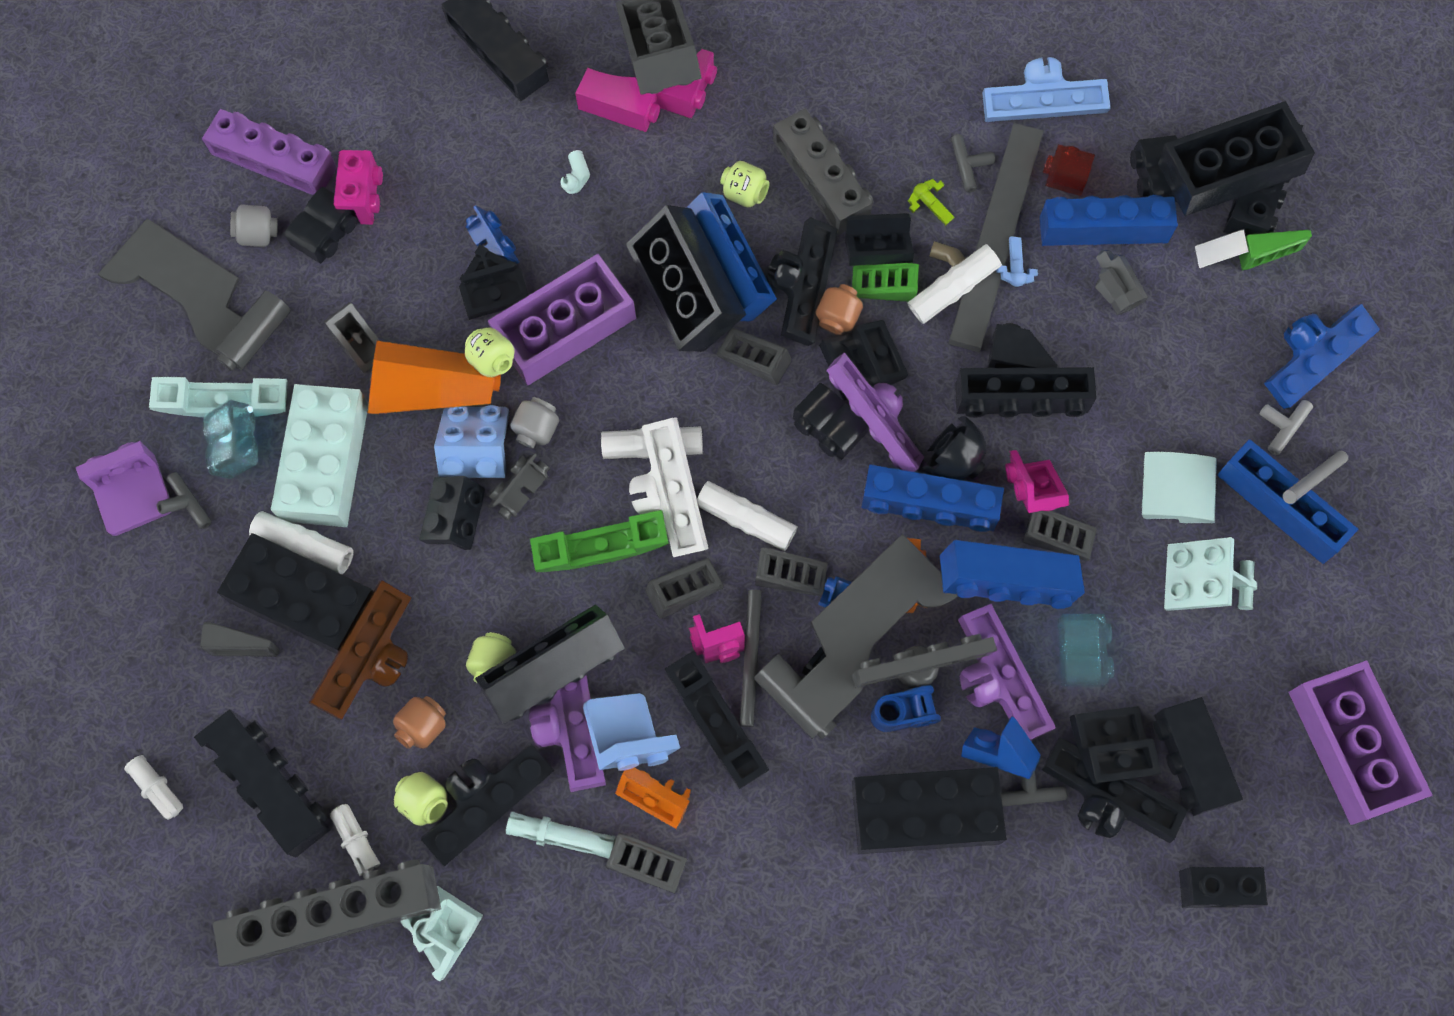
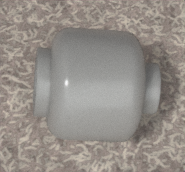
[230,204,277,247]
[510,397,559,449]

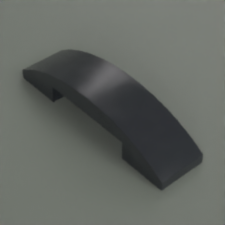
[665,650,769,789]

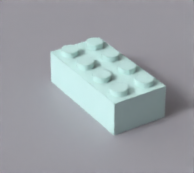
[271,384,368,527]

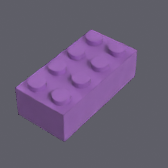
[488,254,636,386]
[1288,661,1433,825]

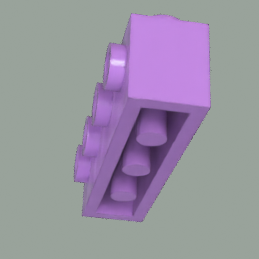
[202,109,337,195]

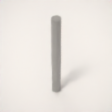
[1283,451,1348,504]

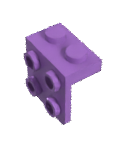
[76,441,171,536]

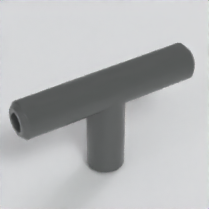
[951,134,995,193]
[157,472,211,529]
[1001,772,1068,806]

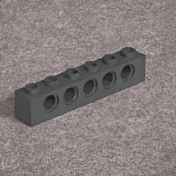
[213,859,441,967]

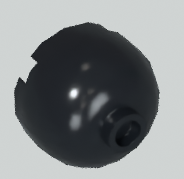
[921,416,986,481]

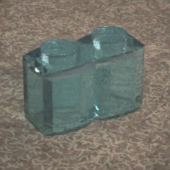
[203,400,258,479]
[1058,614,1114,687]

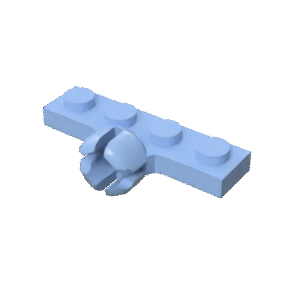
[982,57,1110,122]

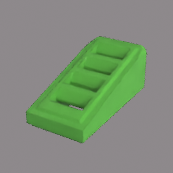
[1239,230,1312,270]
[852,263,919,302]

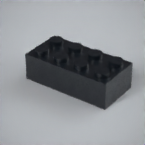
[1158,101,1315,216]
[626,205,746,352]
[217,533,373,654]
[851,767,1007,854]

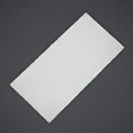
[1195,229,1249,268]

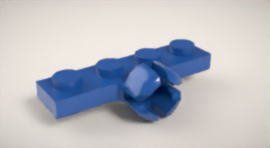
[1264,304,1380,409]

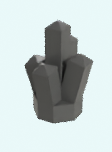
[1095,250,1148,315]

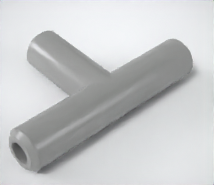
[1259,400,1313,455]

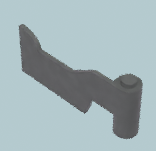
[98,218,291,371]
[754,534,958,739]

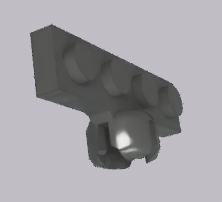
[852,634,997,688]

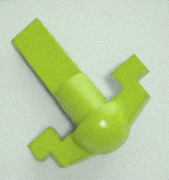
[908,179,955,225]

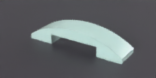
[149,377,288,418]

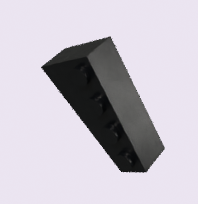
[194,709,331,857]

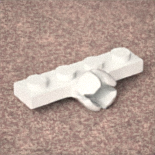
[629,418,708,557]

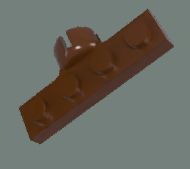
[309,580,412,720]

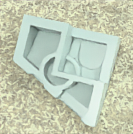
[401,886,483,981]

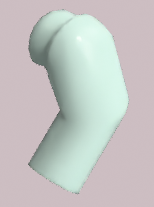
[560,150,590,194]

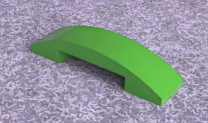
[530,510,669,572]

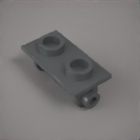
[487,453,549,520]

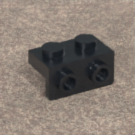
[845,213,914,266]
[419,476,485,550]

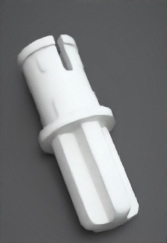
[124,755,183,820]
[330,804,380,876]

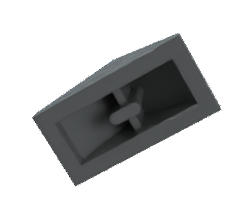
[323,302,380,373]

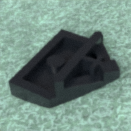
[459,244,529,320]

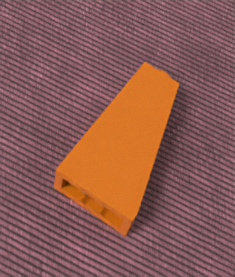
[367,341,501,414]

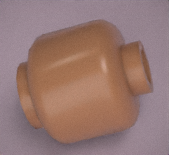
[816,284,863,335]
[393,696,446,749]

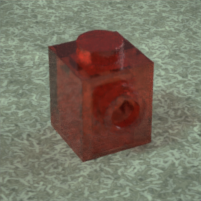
[1042,144,1095,196]

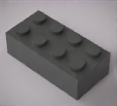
[615,0,702,95]

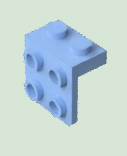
[434,405,509,478]
[583,693,680,771]

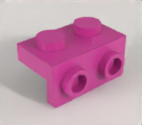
[334,150,383,225]
[1005,450,1069,513]
[689,614,745,663]

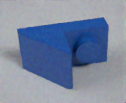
[961,716,1041,779]

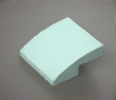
[1142,452,1217,523]

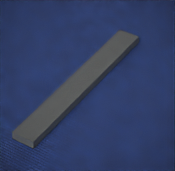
[948,123,1044,353]

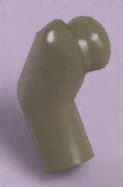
[929,241,966,267]

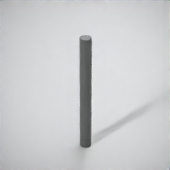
[740,590,762,727]

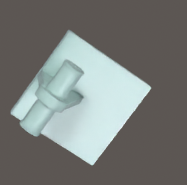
[1164,537,1257,611]

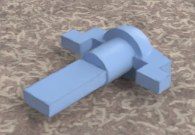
[996,236,1038,287]

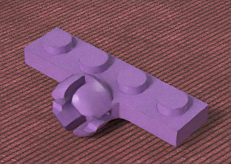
[826,353,924,472]
[958,604,1056,740]
[529,676,606,792]

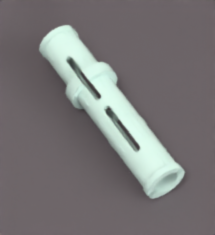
[506,812,616,859]

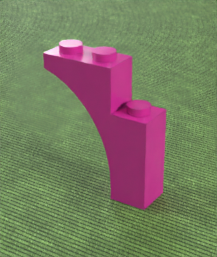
[576,49,717,132]

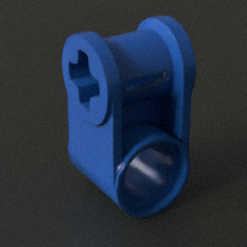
[870,685,941,732]

